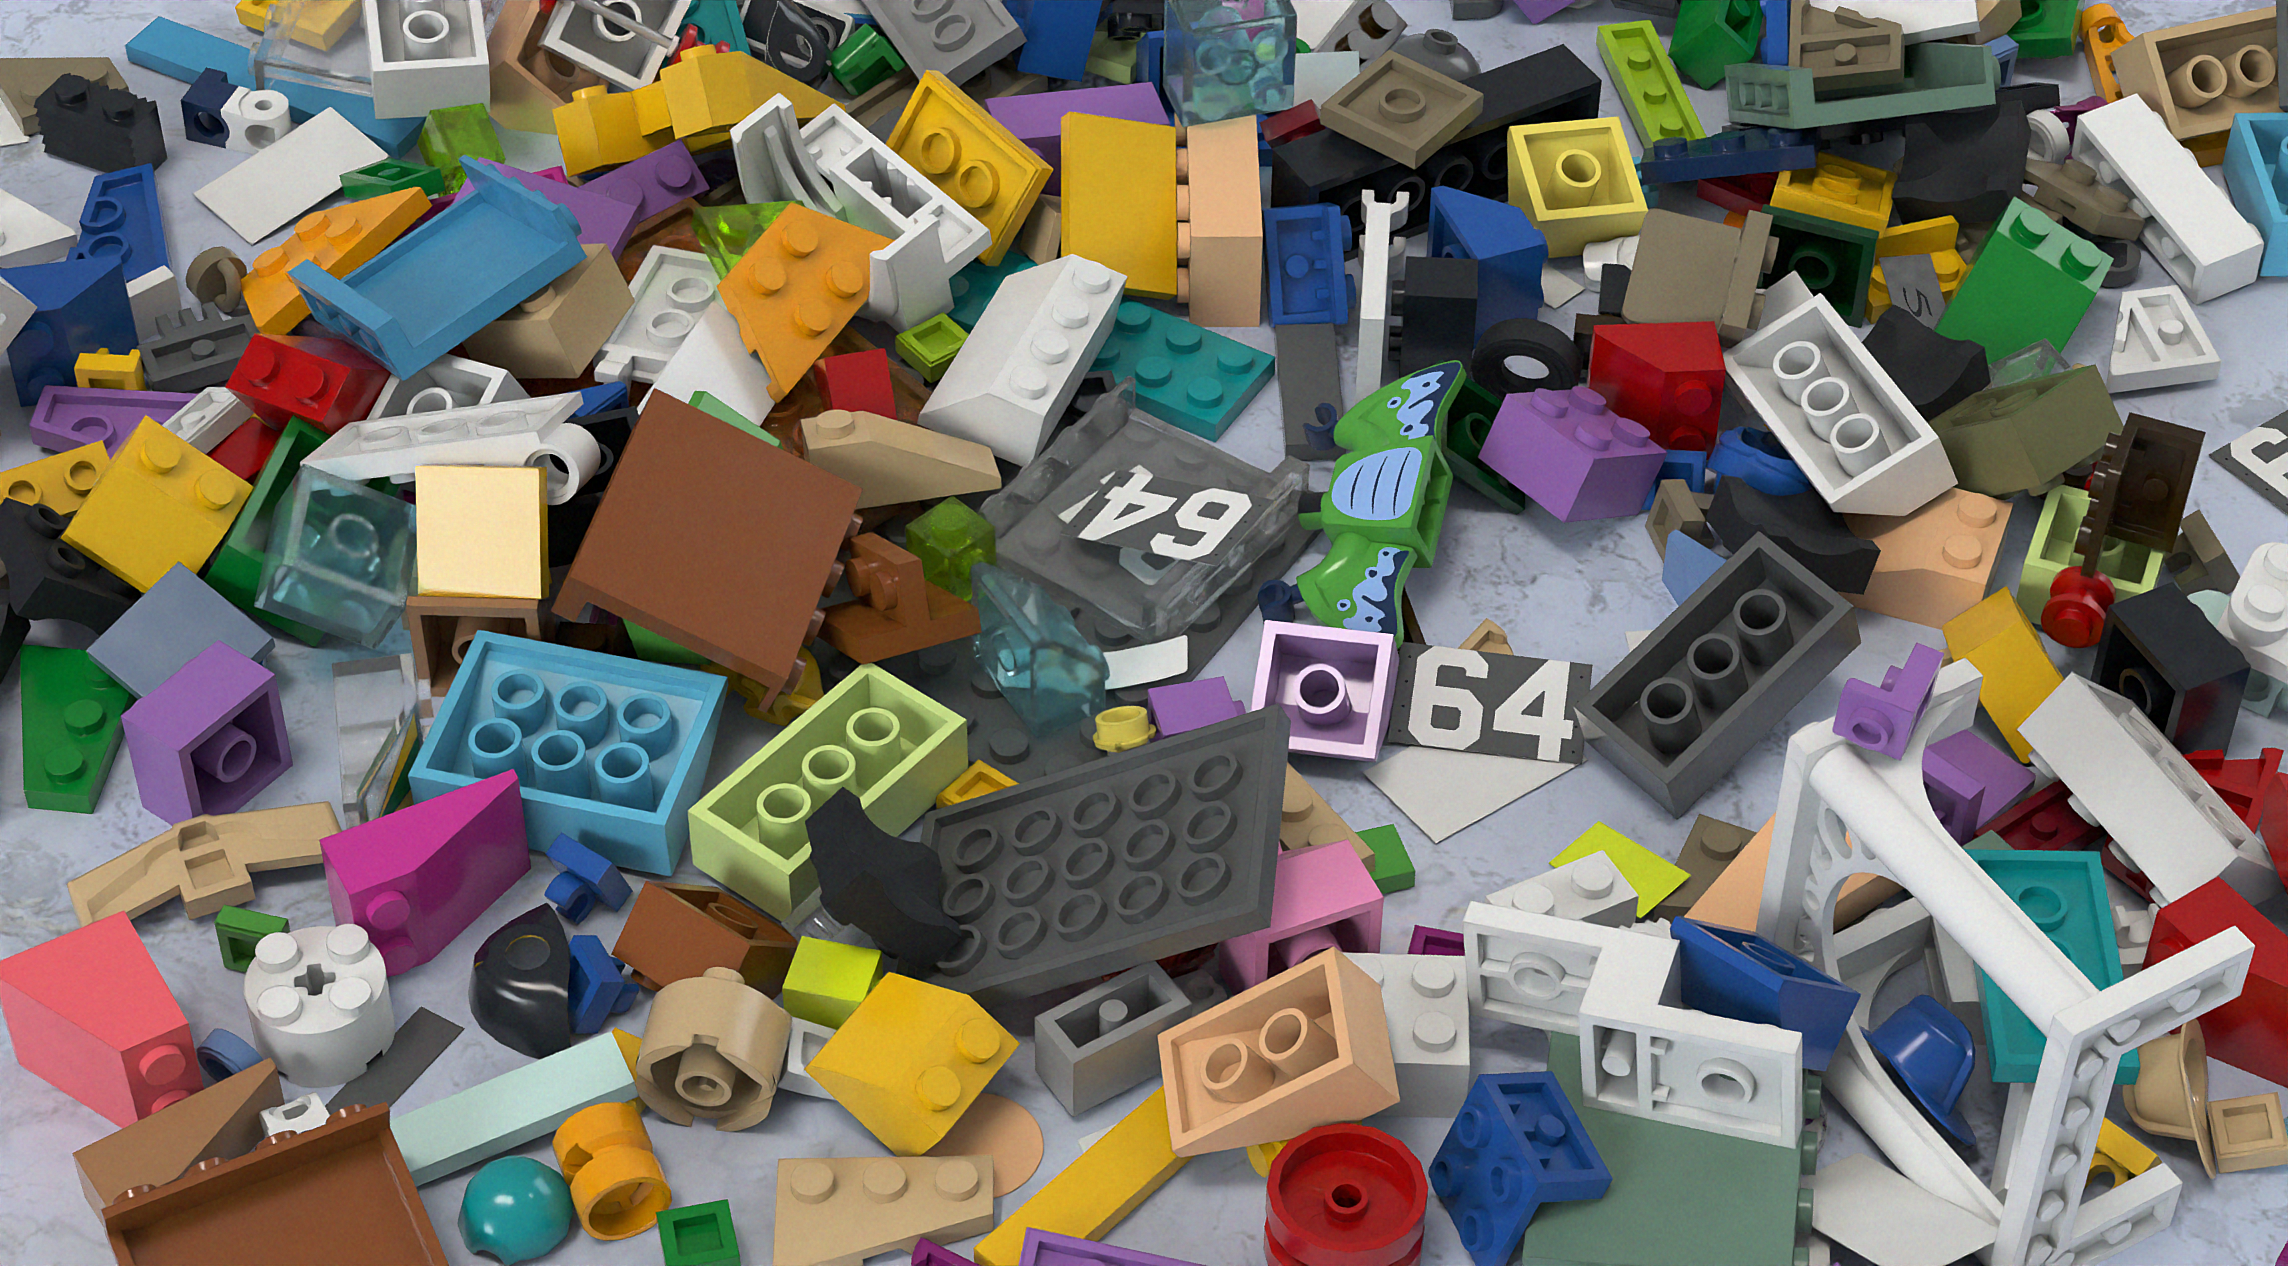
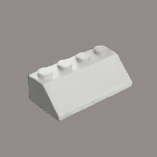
[917,254,1128,470]
[1722,293,1958,516]
[2017,672,2285,908]

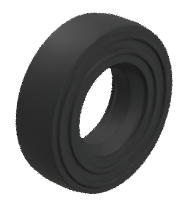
[1472,318,1581,402]

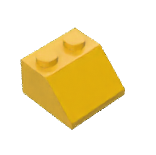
[60,415,254,594]
[804,972,1020,1157]

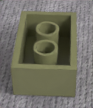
[1927,364,2124,501]

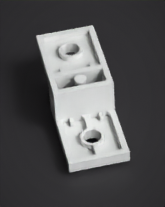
[1462,901,1802,1149]

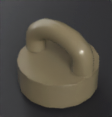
[185,246,247,312]

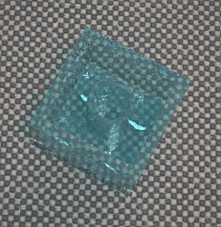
[1163,0,1297,127]
[254,463,417,650]

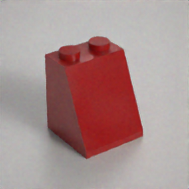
[225,333,391,436]

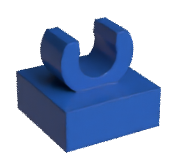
[544,832,633,925]
[567,935,640,1033]

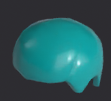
[457,1155,574,1266]

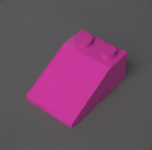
[319,769,531,978]

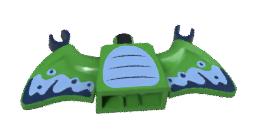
[1257,360,1467,649]

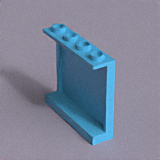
[287,154,587,381]

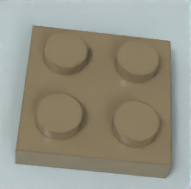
[1320,49,1484,169]

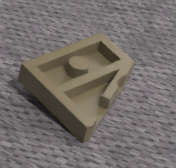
[0,57,129,136]

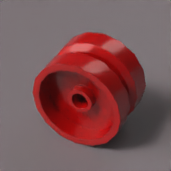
[1263,1123,1429,1266]

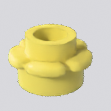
[1093,706,1157,754]

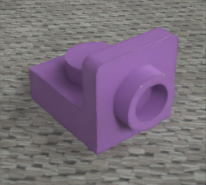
[1832,642,1944,761]

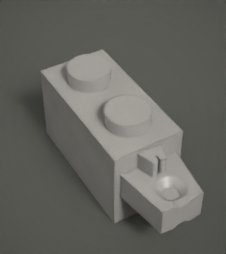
[1035,961,1227,1117]

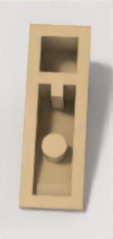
[800,410,1002,509]

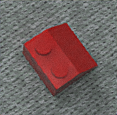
[1586,321,1726,460]

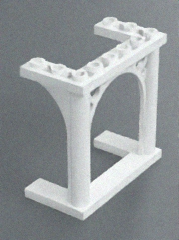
[1755,658,2255,1266]

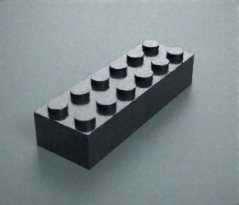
[1270,44,1602,262]

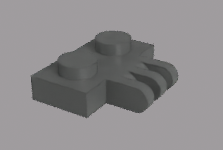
[136,301,261,393]

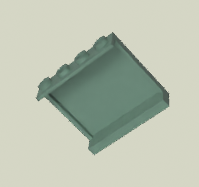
[1724,42,2001,129]
[1522,1031,1822,1266]

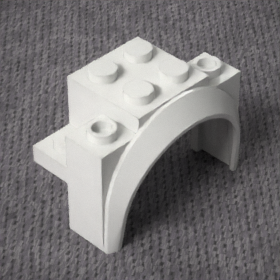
[730,93,992,333]

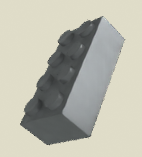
[1573,531,1861,819]

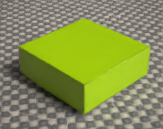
[895,312,969,383]

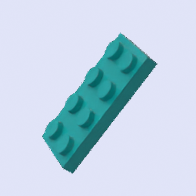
[1963,849,2141,1085]

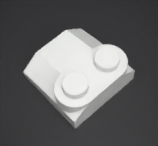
[2216,542,2288,684]

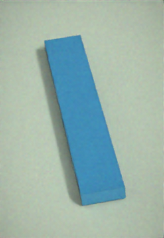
[125,16,432,160]

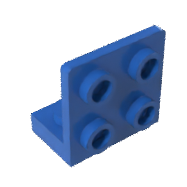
[1428,1071,1613,1266]

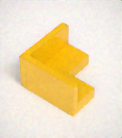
[1941,586,2065,763]

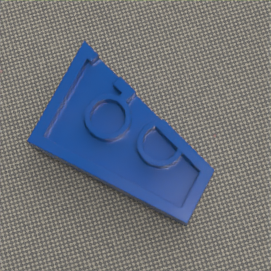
[66,163,173,283]

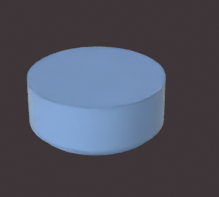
[196,1028,263,1082]

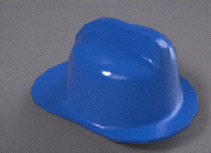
[1858,994,1976,1146]

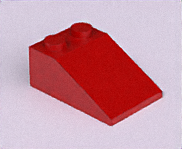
[2141,876,2288,1089]

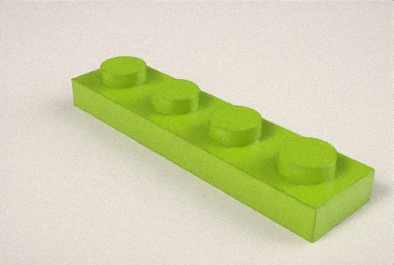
[1596,20,1707,149]

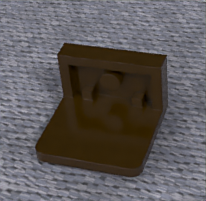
[2073,412,2206,579]

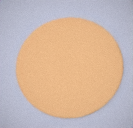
[921,1093,1044,1198]

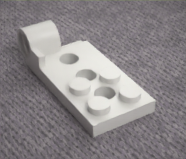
[300,392,601,505]

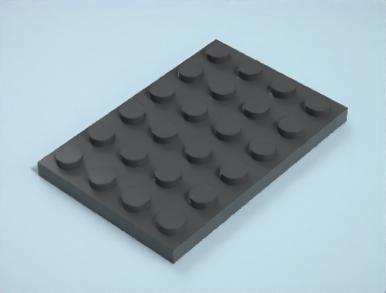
[896,703,1291,1009]

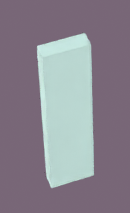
[390,1031,639,1187]

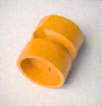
[552,1102,672,1241]

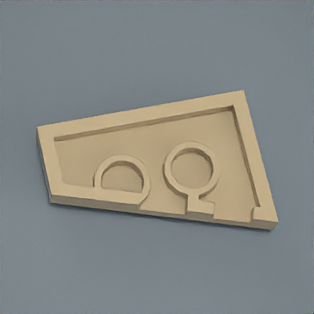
[772,1155,994,1266]

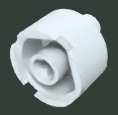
[244,924,395,1088]

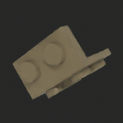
[1621,208,1779,348]

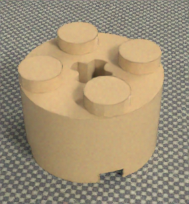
[635,967,793,1132]

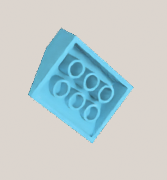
[408,630,728,877]

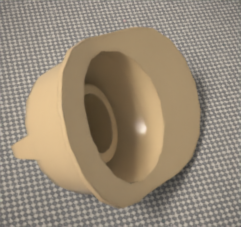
[2122,1018,2216,1179]

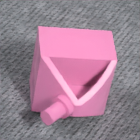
[1219,840,1384,996]

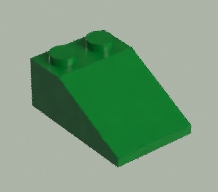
[1933,196,2114,387]

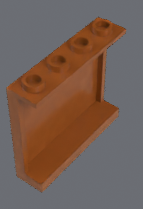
[551,388,863,713]
[101,1101,449,1266]

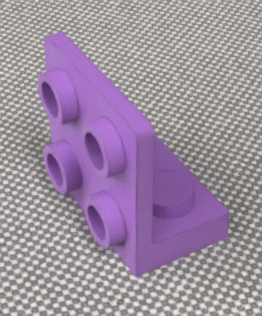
[1922,729,2036,847]

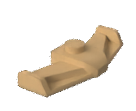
[67,801,342,928]

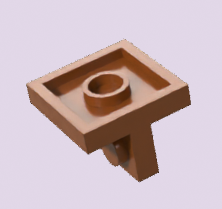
[816,532,982,665]

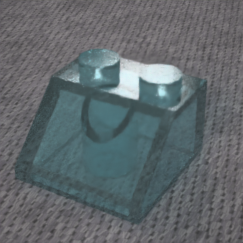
[971,562,1110,738]

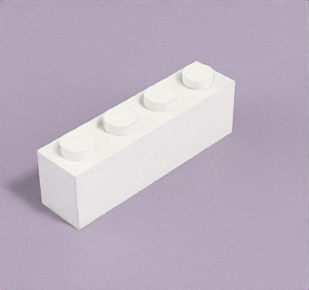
[2071,93,2264,305]

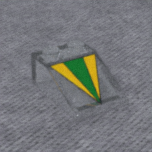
[332,653,434,829]

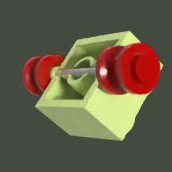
[2016,459,2166,648]

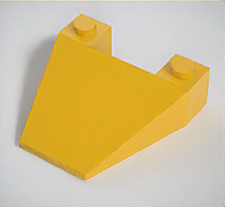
[552,44,846,177]

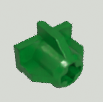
[829,23,907,96]

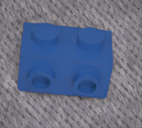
[1261,202,1356,328]

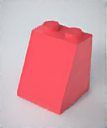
[0,910,204,1129]

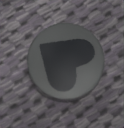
[2088,235,2141,288]

